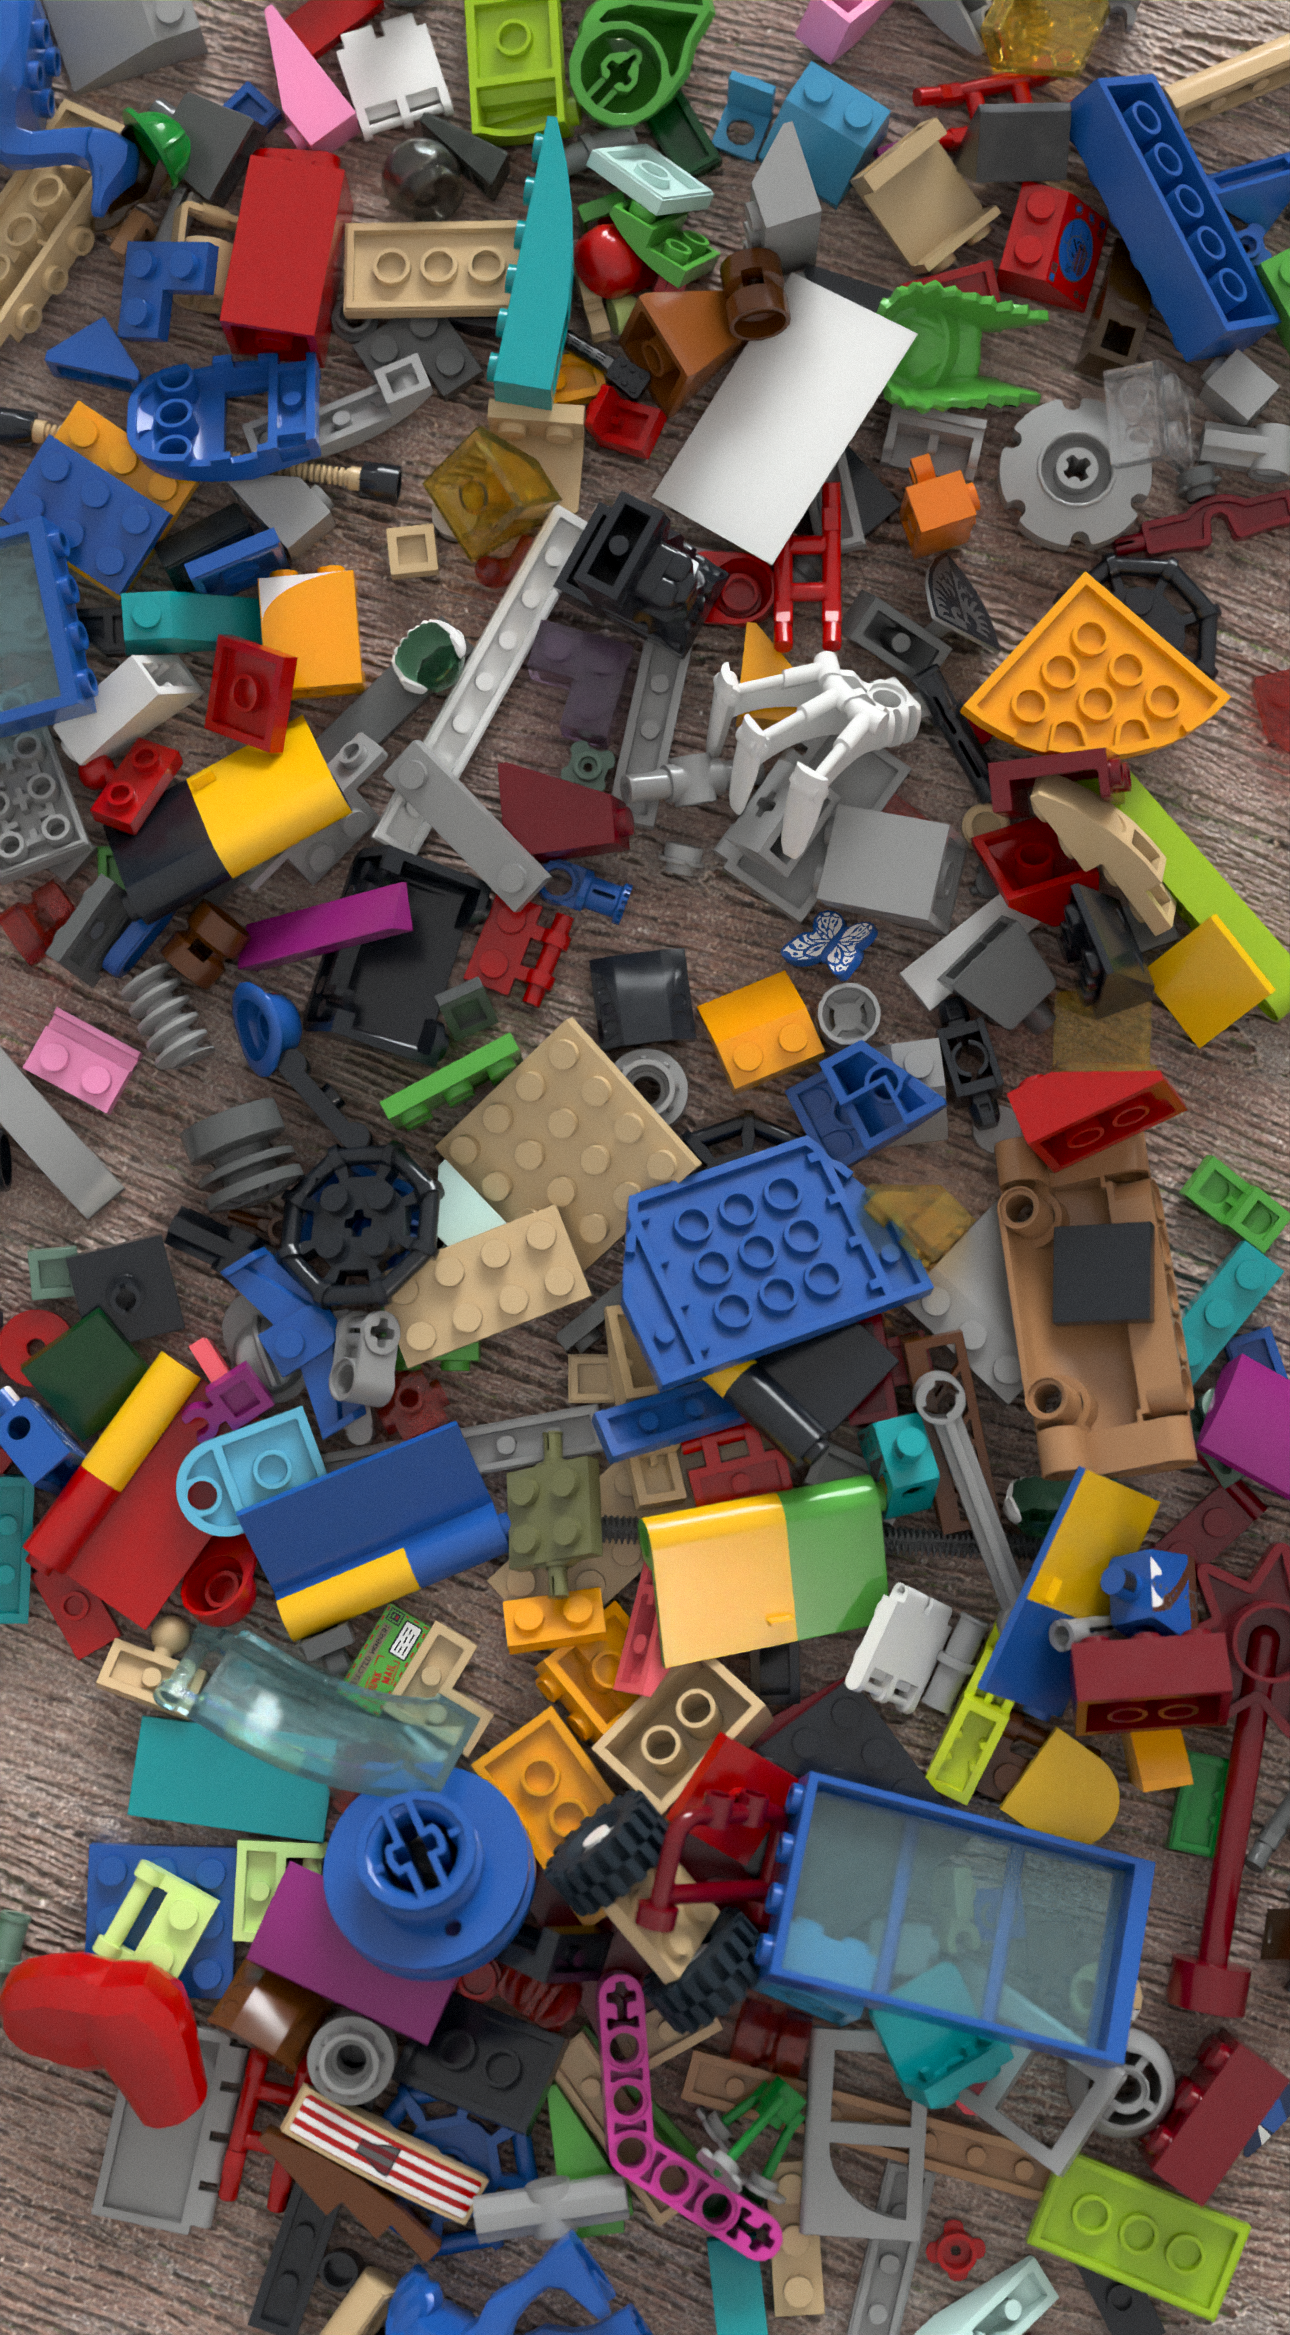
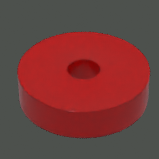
[0,1309,72,1387]

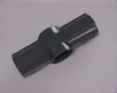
[164,1206,315,1273]

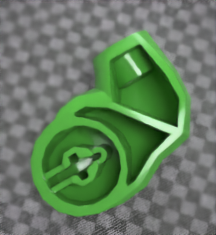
[568,0,716,129]

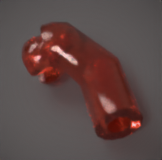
[475,534,534,589]

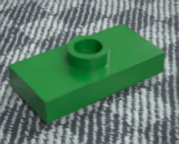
[1165,1749,1229,1858]

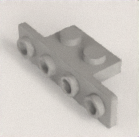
[237,732,388,891]

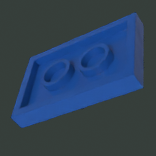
[0,434,174,596]

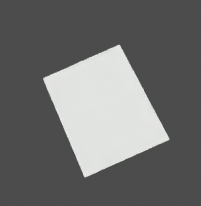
[652,272,918,565]

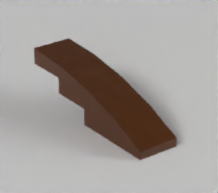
[258,2124,442,2264]

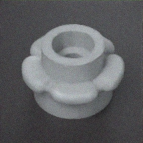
[658,841,704,876]

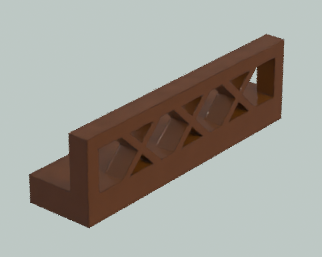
[898,1329,1001,1535]

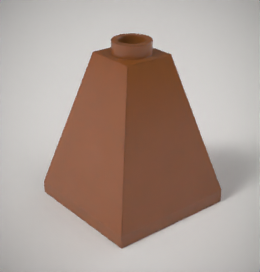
[618,290,749,419]

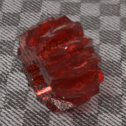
[496,1965,582,2032]

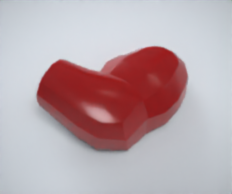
[0,1951,208,2129]

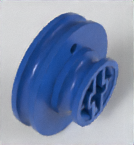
[323,1765,536,1982]

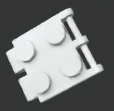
[336,13,454,142]
[845,1582,952,1714]

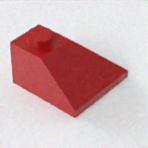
[971,817,1099,927]

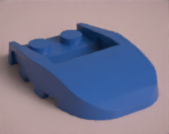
[127,352,321,482]

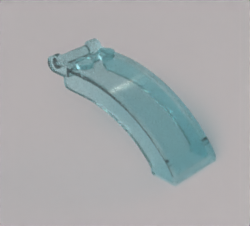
[153,1622,481,1798]

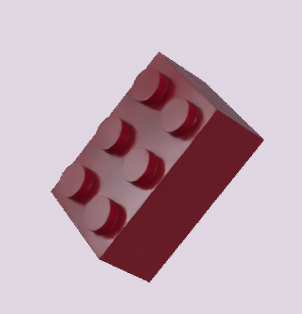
[1069,1628,1233,1736]
[1137,2027,1290,2207]

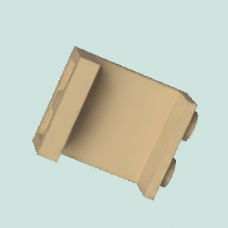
[849,117,1001,275]

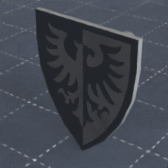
[924,552,1001,654]

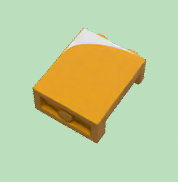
[257,565,366,701]

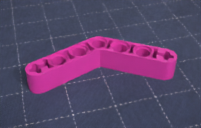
[595,1970,783,2261]

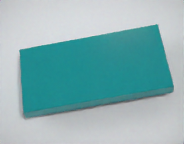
[127,1715,339,1843]

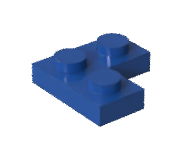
[117,241,219,342]

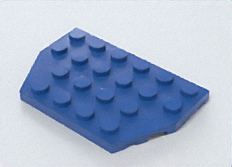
[620,1135,934,1393]

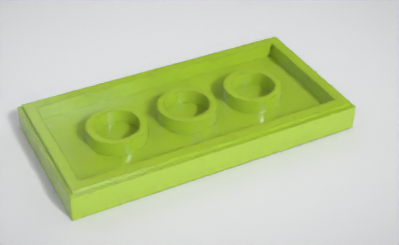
[1025,2152,1252,2323]

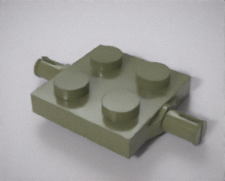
[506,1431,603,1600]

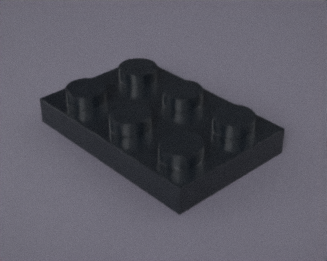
[391,1993,569,2138]

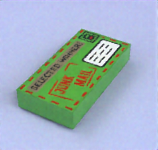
[339,1602,432,1713]

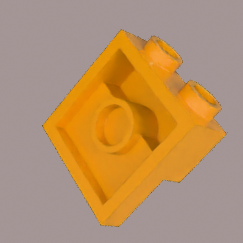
[534,1600,640,1744]

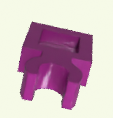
[182,1360,275,1443]

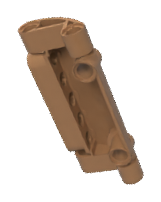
[994,1131,1198,1481]

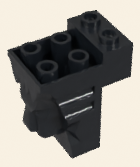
[553,490,730,660]

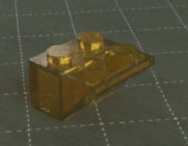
[862,1184,976,1268]

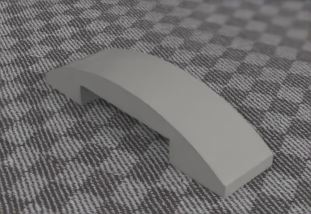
[242,353,434,460]
[0,1046,126,1220]

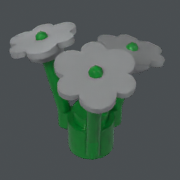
[695,2075,808,2205]

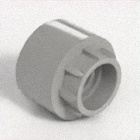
[614,1049,688,1128]
[307,2009,398,2105]

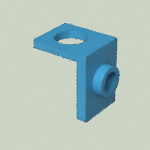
[712,70,776,163]

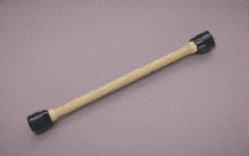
[0,407,403,504]

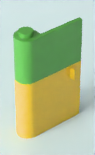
[638,1474,889,1668]

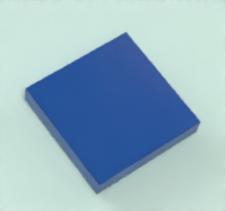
[184,527,291,596]

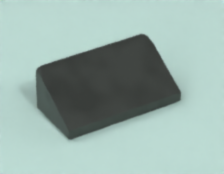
[154,503,255,593]

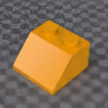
[697,970,825,1096]

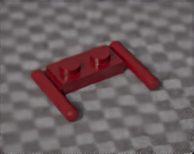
[1149,1442,1268,1565]

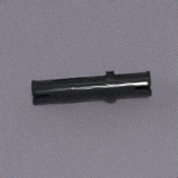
[910,663,992,804]

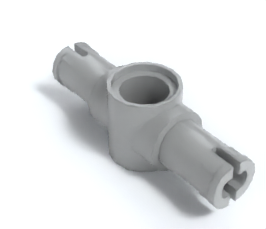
[620,753,765,808]

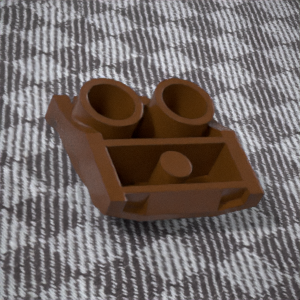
[206,1956,335,2075]

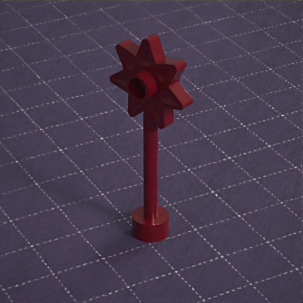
[1165,1542,1290,2018]

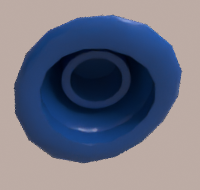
[231,982,302,1077]

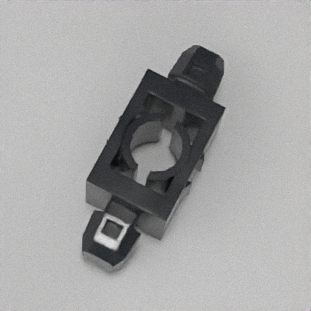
[935,997,1004,1131]

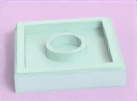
[586,143,715,216]

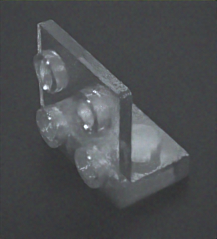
[1103,359,1199,474]

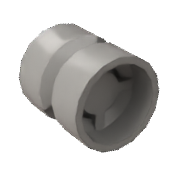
[814,982,881,1053]

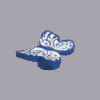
[780,910,878,982]

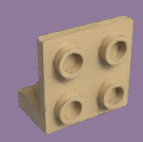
[484,398,586,515]

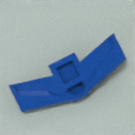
[220,1247,367,1440]

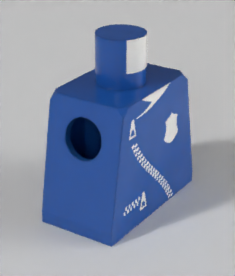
[0,1386,88,1496]

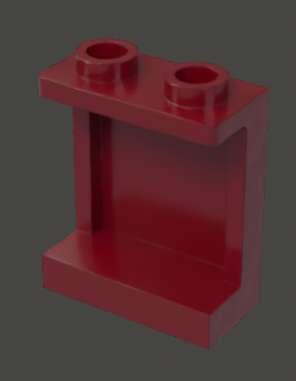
[988,747,1132,819]

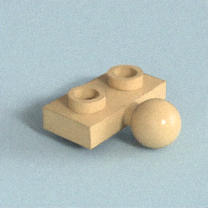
[96,1615,207,1721]

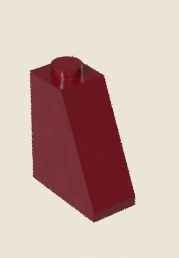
[497,762,634,863]

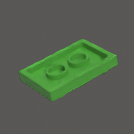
[379,1032,523,1131]

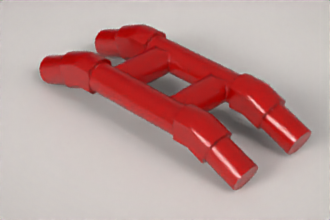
[912,51,1079,152]
[774,481,842,653]
[218,2046,314,2213]

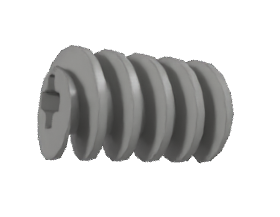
[120,962,216,1070]

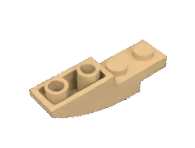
[1030,775,1177,936]

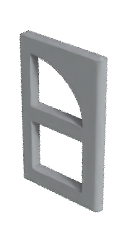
[957,1957,1128,2177]
[799,2025,927,2242]

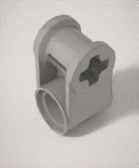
[329,1311,400,1407]

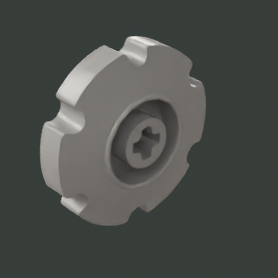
[997,398,1152,552]

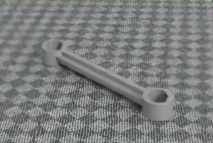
[912,1371,1024,1635]

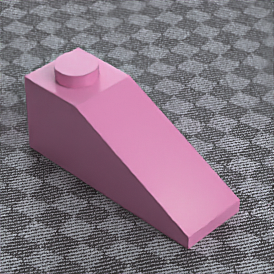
[794,0,895,65]
[264,4,360,153]

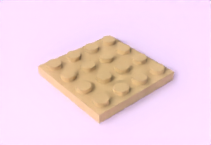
[435,1017,702,1274]

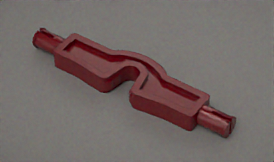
[1112,489,1290,558]

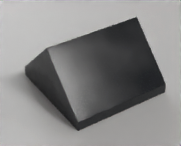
[952,102,1072,183]

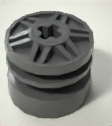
[179,1098,305,1213]

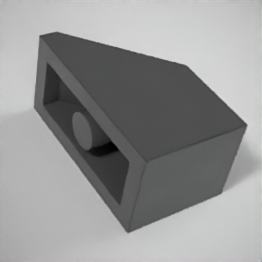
[842,590,953,679]

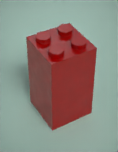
[219,153,354,369]

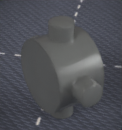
[969,864,1000,899]

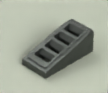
[420,112,510,201]

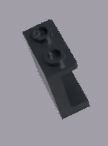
[450,1922,615,1984]

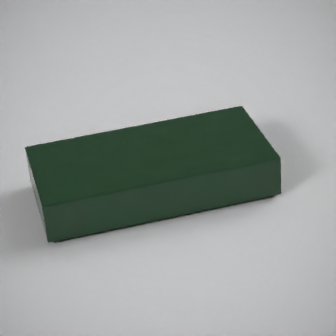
[643,89,722,179]

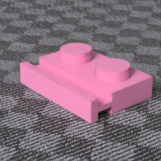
[22,1007,144,1115]

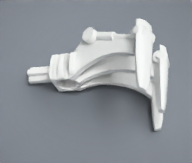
[706,651,932,859]

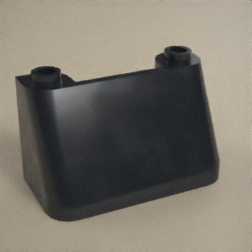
[303,845,492,1068]

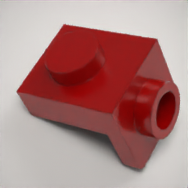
[584,384,667,460]

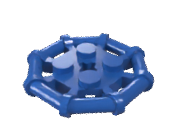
[381,2085,539,2261]

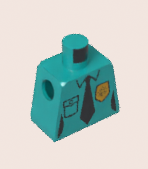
[857,1412,940,1520]

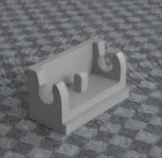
[880,403,987,484]

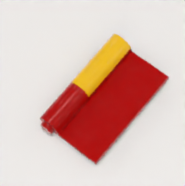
[22,1351,261,1630]

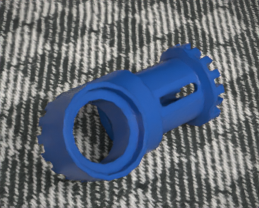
[538,859,633,925]

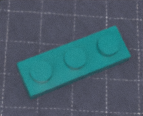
[0,1474,35,1624]

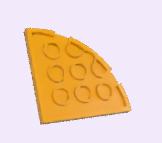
[960,571,1231,760]

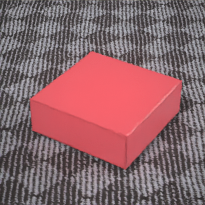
[188,1337,231,1383]

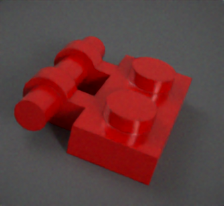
[463,894,574,1008]
[680,1422,793,1507]

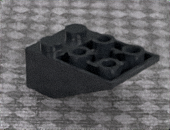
[1057,883,1155,1020]

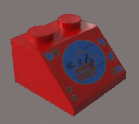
[996,181,1109,313]

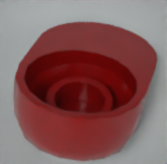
[574,223,657,300]
[698,551,774,628]
[181,1533,258,1628]

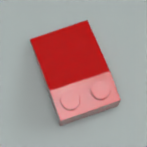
[1006,1071,1187,1173]

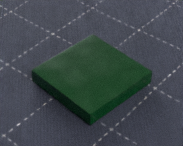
[20,1307,149,1442]

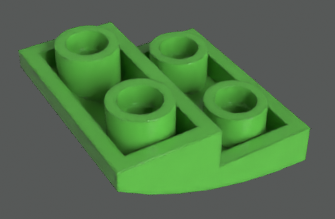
[609,198,721,288]

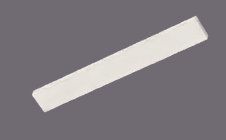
[369,503,588,855]

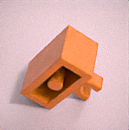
[899,453,981,560]

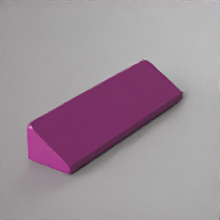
[238,882,413,972]

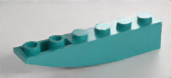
[486,116,574,411]
[1110,1240,1285,1482]

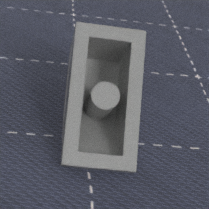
[226,475,336,562]

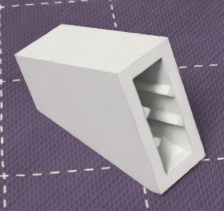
[53,655,205,766]

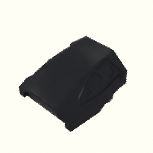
[589,948,697,1053]

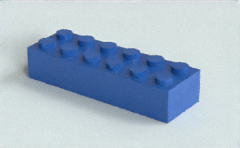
[1069,74,1282,363]

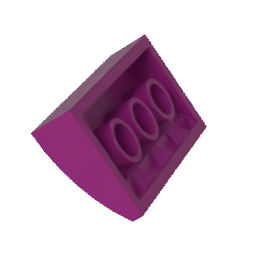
[1195,1354,1290,1501]
[246,1861,460,2046]

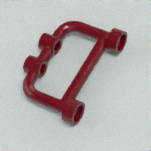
[634,1788,789,1933]

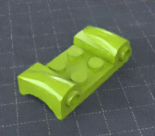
[464,0,582,147]

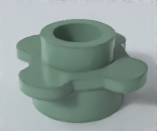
[561,740,616,792]

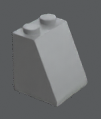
[813,804,969,936]

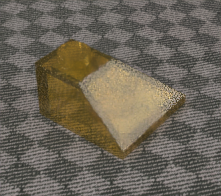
[422,426,562,563]

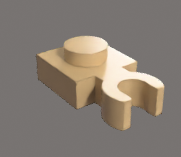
[573,255,611,345]

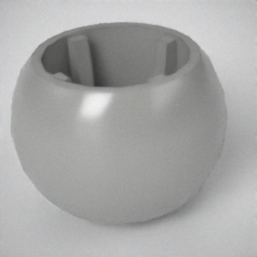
[1066,2027,1175,2138]

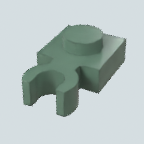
[27,1245,77,1300]

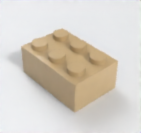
[591,1658,775,1824]

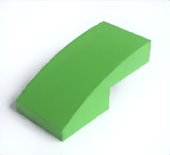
[1179,1155,1290,1254]

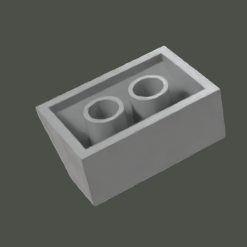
[742,121,822,275]

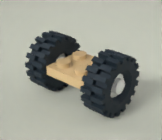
[544,1790,761,2035]

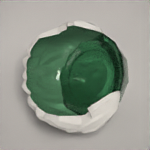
[392,619,466,694]
[1002,1475,1071,1539]

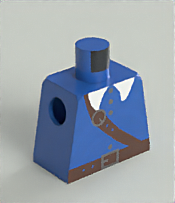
[1100,1549,1198,1639]

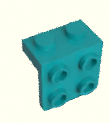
[869,1962,1015,2109]

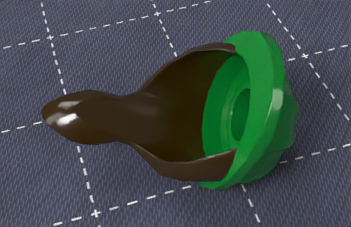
[90,107,190,233]

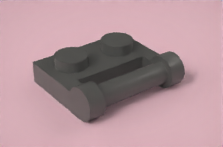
[45,874,133,989]

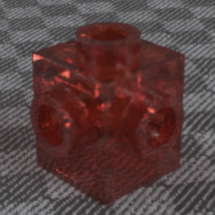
[376,1369,450,1442]

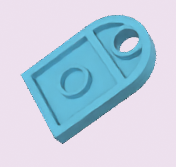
[176,1405,327,1537]

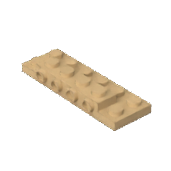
[0,98,125,347]

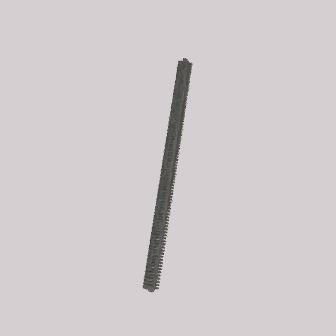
[601,1515,1047,1561]

